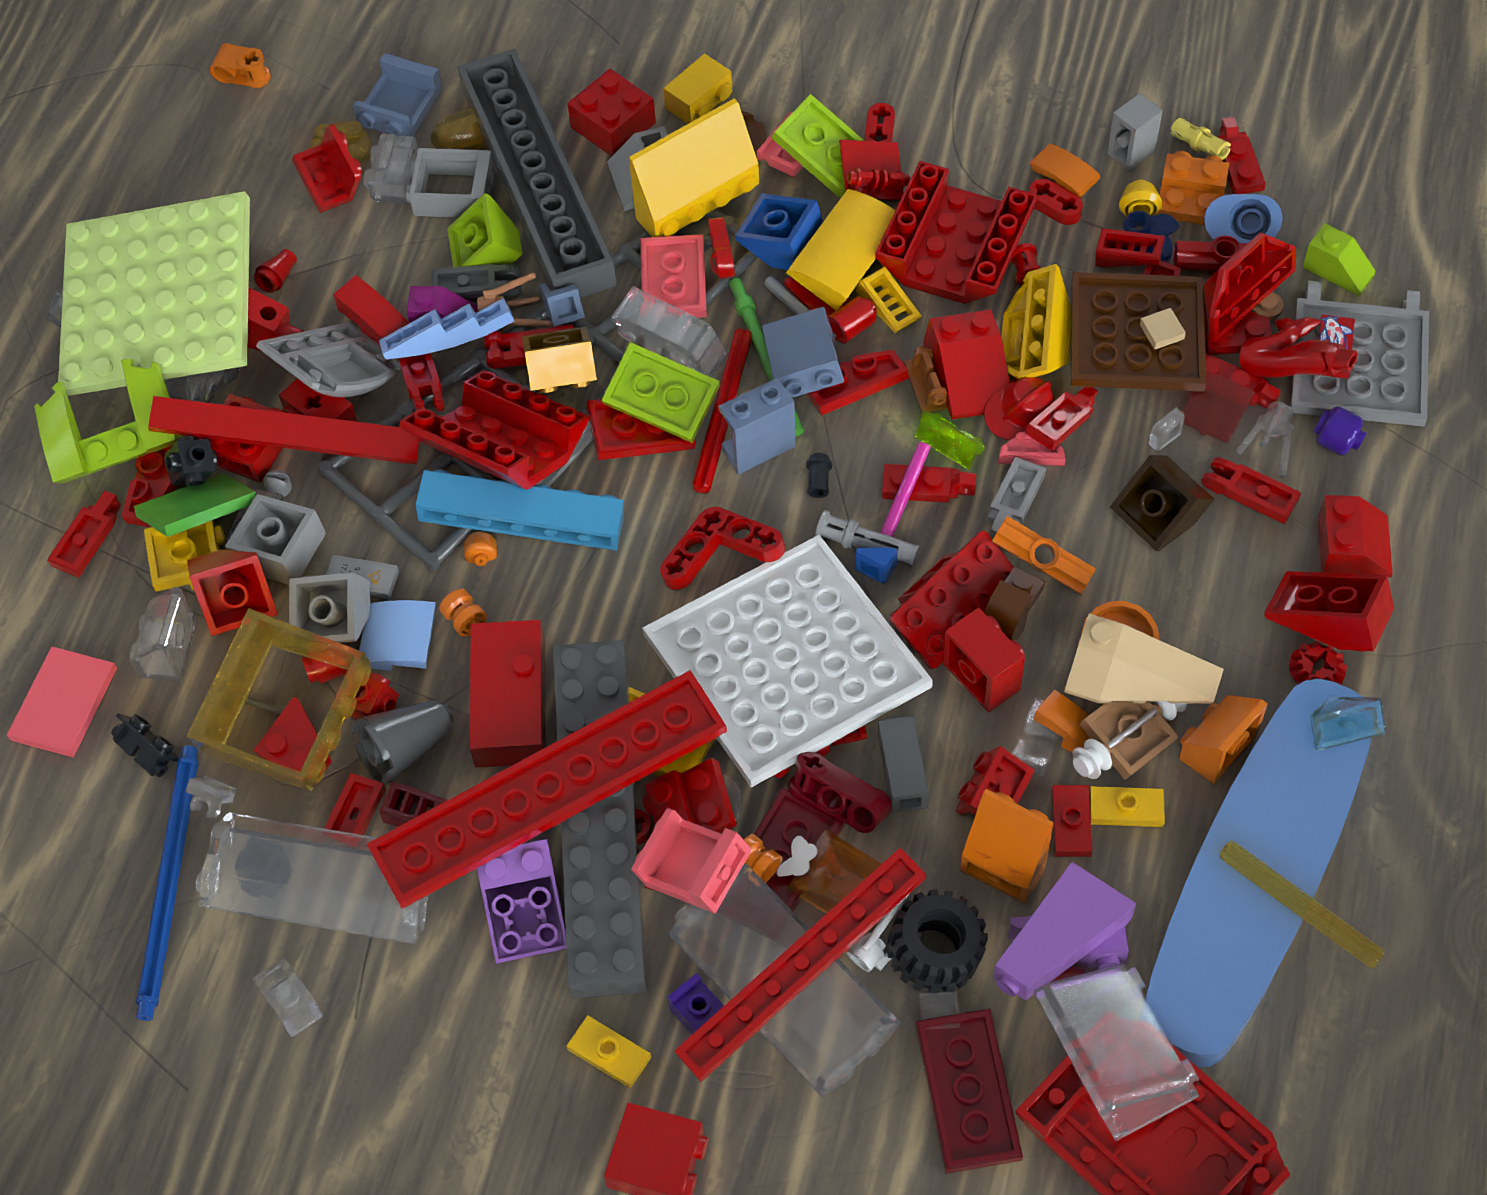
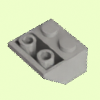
[607,126,667,211]

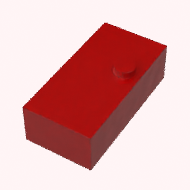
[470,620,546,768]

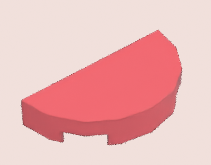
[998,432,1066,466]

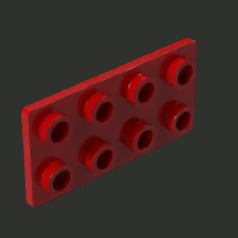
[889,530,1014,669]

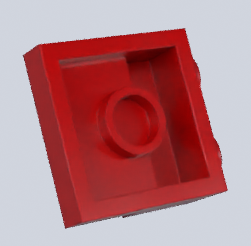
[642,758,737,834]

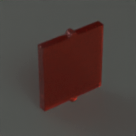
[1178,370,1255,444]

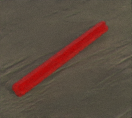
[692,328,752,494]

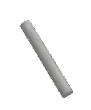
[764,276,836,340]

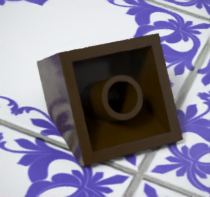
[1110,455,1214,551]

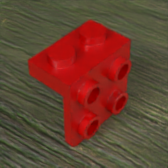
[292,124,362,213]

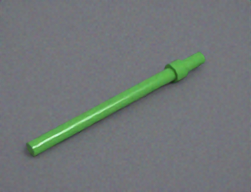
[729,278,804,437]

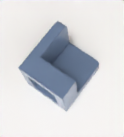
[539,283,585,327]

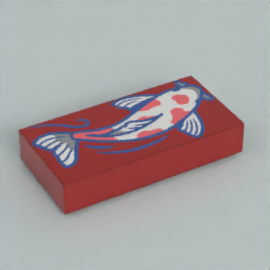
[1318,314,1355,379]

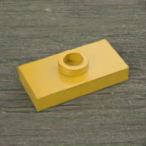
[1090,786,1165,827]
[566,1015,651,1089]

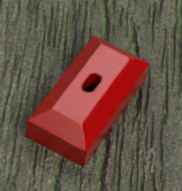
[321,773,386,851]

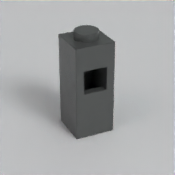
[878,715,929,813]

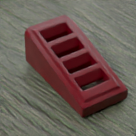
[380,781,447,827]

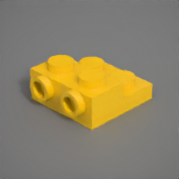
[144,520,226,592]

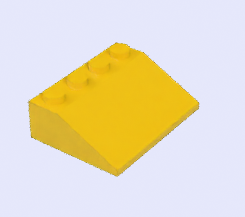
[629,98,759,237]

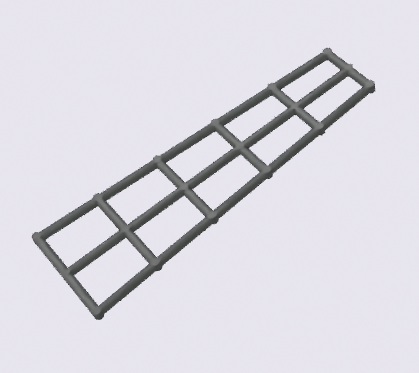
[319,208,758,571]

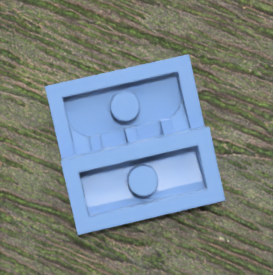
[357,600,436,671]

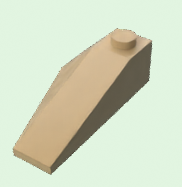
[1064,614,1224,704]

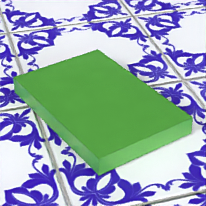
[134,473,256,537]

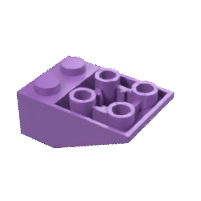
[477,837,567,964]

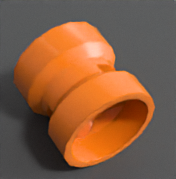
[439,588,487,637]
[741,834,782,886]

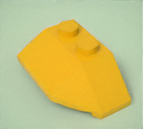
[1001,264,1071,379]

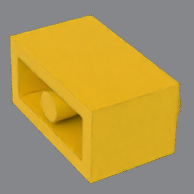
[663,53,732,124]

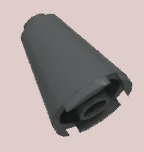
[350,700,454,784]

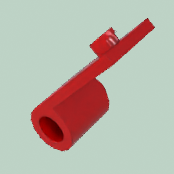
[783,276,877,344]

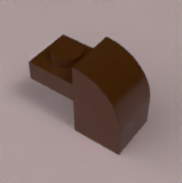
[984,567,1045,641]

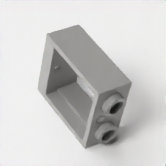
[406,148,495,218]

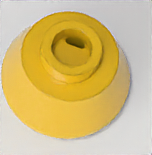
[1119,179,1162,220]

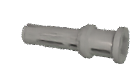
[815,510,920,566]

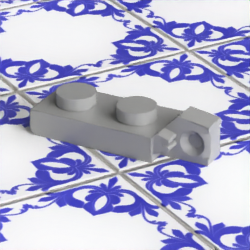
[988,457,1047,539]

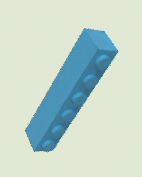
[415,470,624,551]

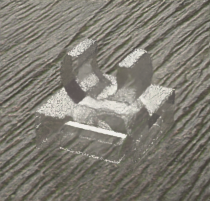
[185,776,237,818]

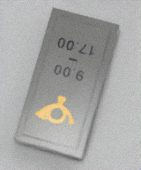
[326,555,399,600]

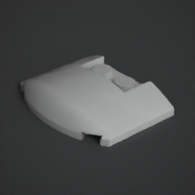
[256,322,400,398]

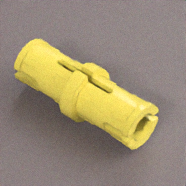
[1171,118,1231,160]

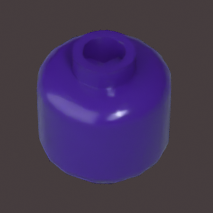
[1313,406,1367,456]

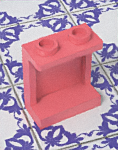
[631,808,752,914]

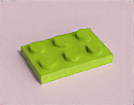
[771,94,864,199]
[602,342,720,443]

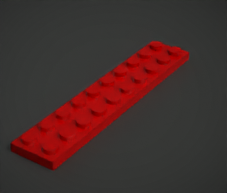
[367,670,727,909]

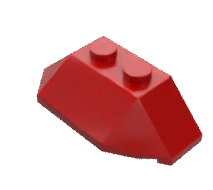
[1203,232,1296,343]

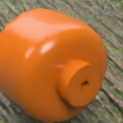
[463,531,497,566]

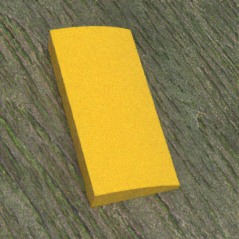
[786,189,895,311]

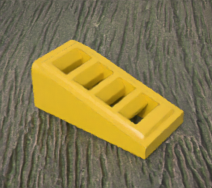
[856,267,922,333]

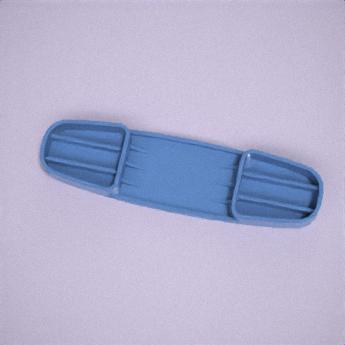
[1140,679,1375,1068]

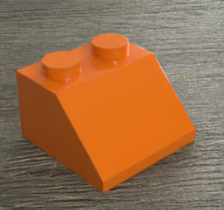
[1179,695,1268,785]

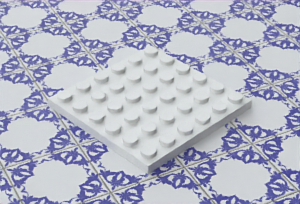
[643,535,932,787]

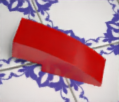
[333,275,409,345]

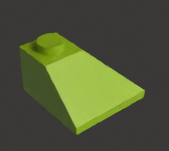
[447,193,523,268]

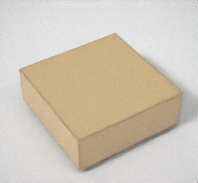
[1140,308,1186,350]

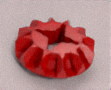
[1289,640,1347,685]

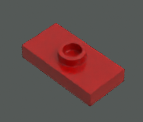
[1051,785,1092,857]

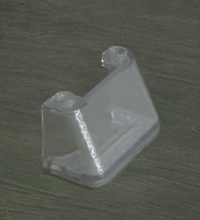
[1033,963,1199,1141]

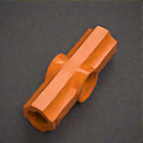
[992,516,1096,595]

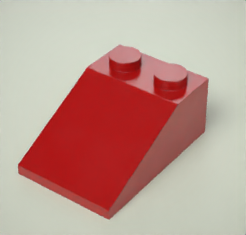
[923,309,1010,420]
[1264,571,1394,652]

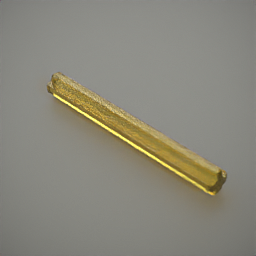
[1220,840,1385,968]

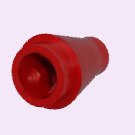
[254,249,297,293]

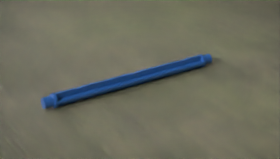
[136,746,199,1021]

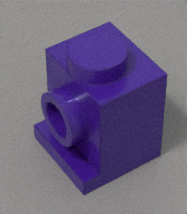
[667,973,724,1034]

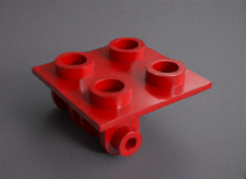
[839,140,910,201]

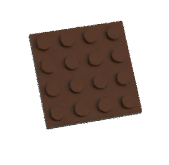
[1071,272,1206,391]

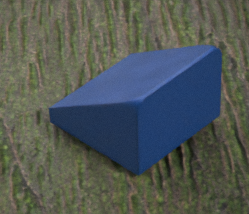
[855,548,898,584]

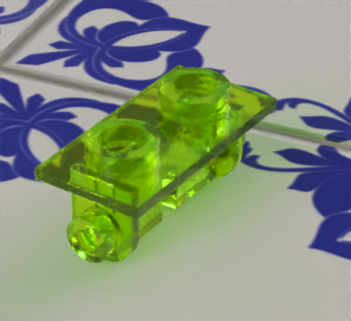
[915,410,986,470]

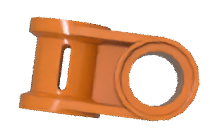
[209,43,271,88]

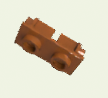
[903,345,947,414]

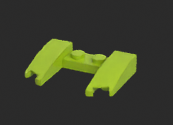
[34,359,183,484]

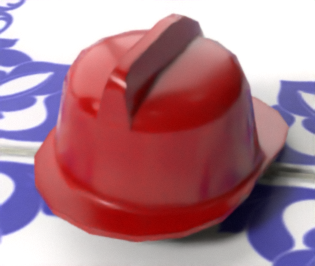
[984,377,1055,440]

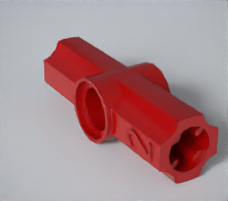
[1173,235,1248,275]

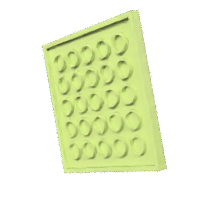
[58,191,250,396]

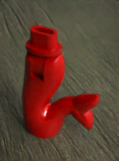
[1240,317,1358,378]

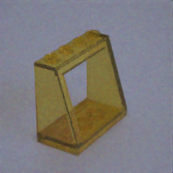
[186,608,371,791]

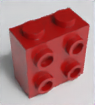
[200,393,283,483]
[604,1102,709,1195]

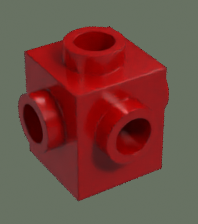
[335,671,400,721]

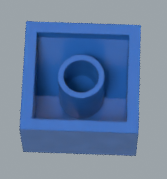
[735,193,823,270]

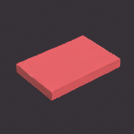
[640,234,707,321]
[7,647,117,758]

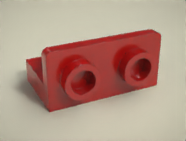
[955,746,1035,815]

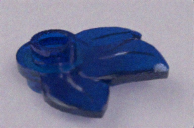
[1122,211,1180,261]

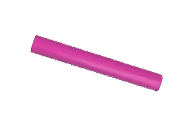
[880,441,931,537]

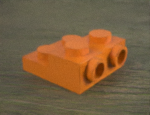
[1156,151,1229,225]

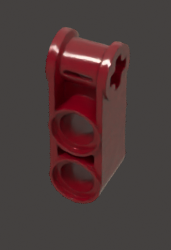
[788,752,892,833]

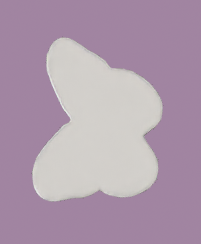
[777,836,817,876]

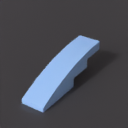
[379,298,515,359]

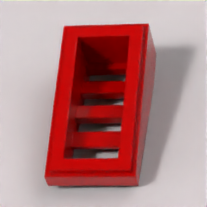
[1095,228,1165,267]

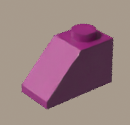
[407,286,478,323]

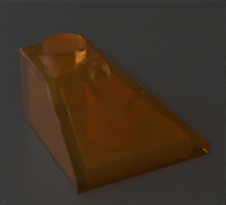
[787,829,882,914]

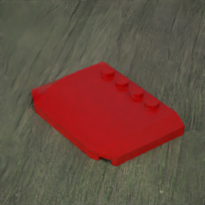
[1016,1013,1290,1195]

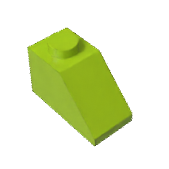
[1303,223,1376,296]

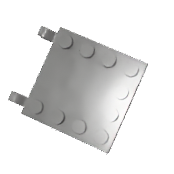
[1290,280,1429,427]

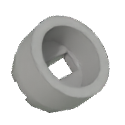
[264,469,292,498]

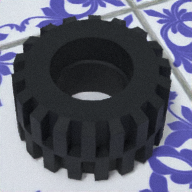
[887,889,988,995]

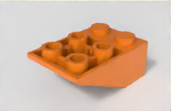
[960,789,1054,904]

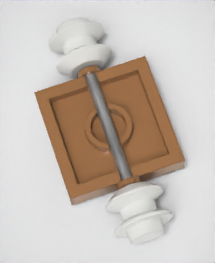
[1073,701,1188,780]

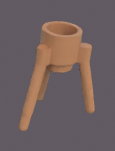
[477,272,553,327]

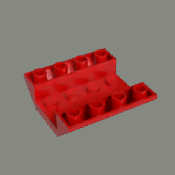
[875,160,1038,304]
[400,370,589,490]

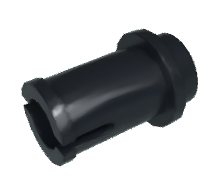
[806,453,833,498]

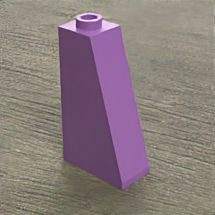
[993,862,1136,1000]

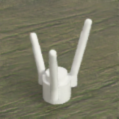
[847,894,921,972]

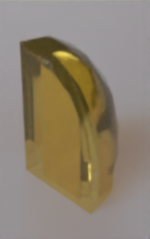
[431,107,486,150]

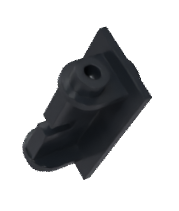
[111,713,179,777]

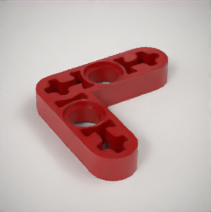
[660,506,785,590]

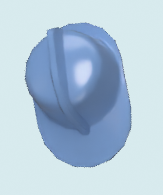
[1204,194,1283,243]

